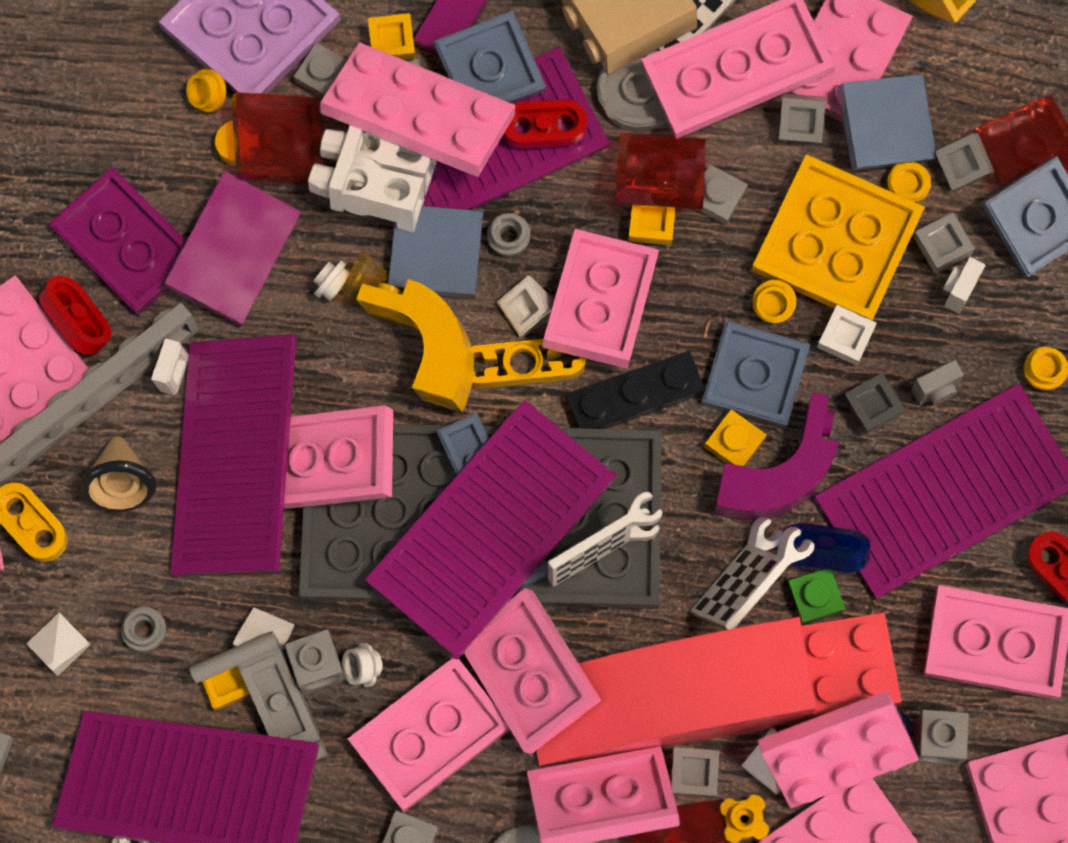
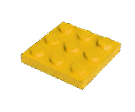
[751,154,925,321]

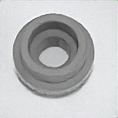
[487,213,530,256]
[121,607,167,652]

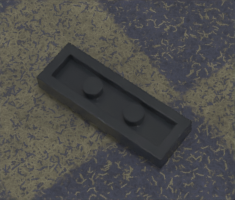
[566,350,705,429]

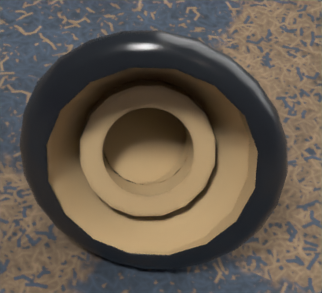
[80,436,156,512]

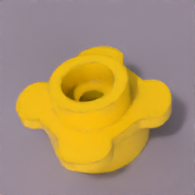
[720,795,769,843]

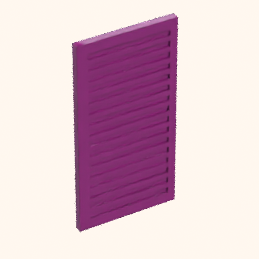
[390,46,611,228]
[170,334,297,577]
[814,383,1068,600]
[365,399,617,660]
[52,710,319,843]

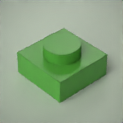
[787,567,845,626]

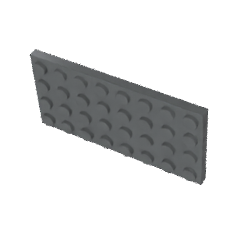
[299,424,662,608]

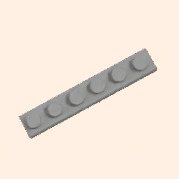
[0,303,200,487]

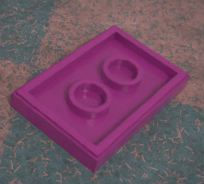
[48,166,186,316]
[163,170,301,327]

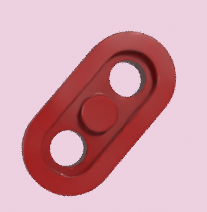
[503,99,587,149]
[39,276,112,355]
[1027,532,1068,607]

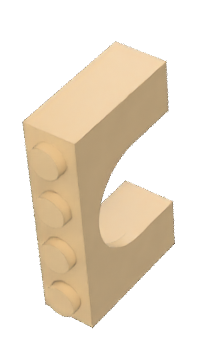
[561,0,697,74]

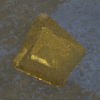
[342,252,389,305]

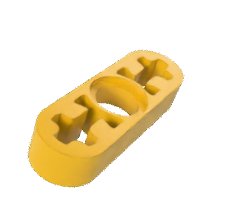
[472,339,586,389]

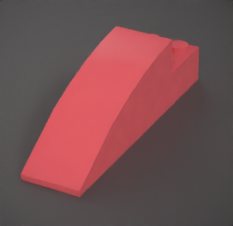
[536,613,902,767]

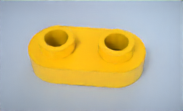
[0,483,68,562]

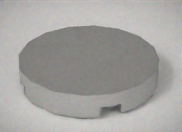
[596,50,668,133]

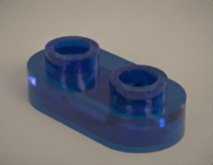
[781,523,870,573]

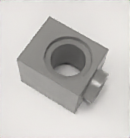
[285,629,346,695]
[914,710,969,766]

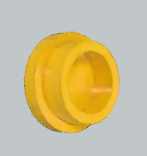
[186,69,226,112]
[752,279,797,323]
[1023,347,1068,391]

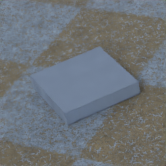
[433,10,546,104]
[837,74,937,171]
[980,156,1068,277]
[388,206,483,299]
[702,320,810,429]

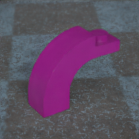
[714,392,839,520]

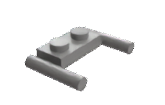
[189,631,328,760]

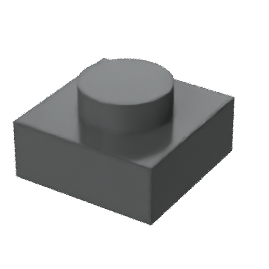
[843,373,905,435]

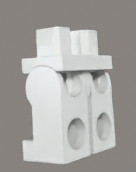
[308,125,436,233]

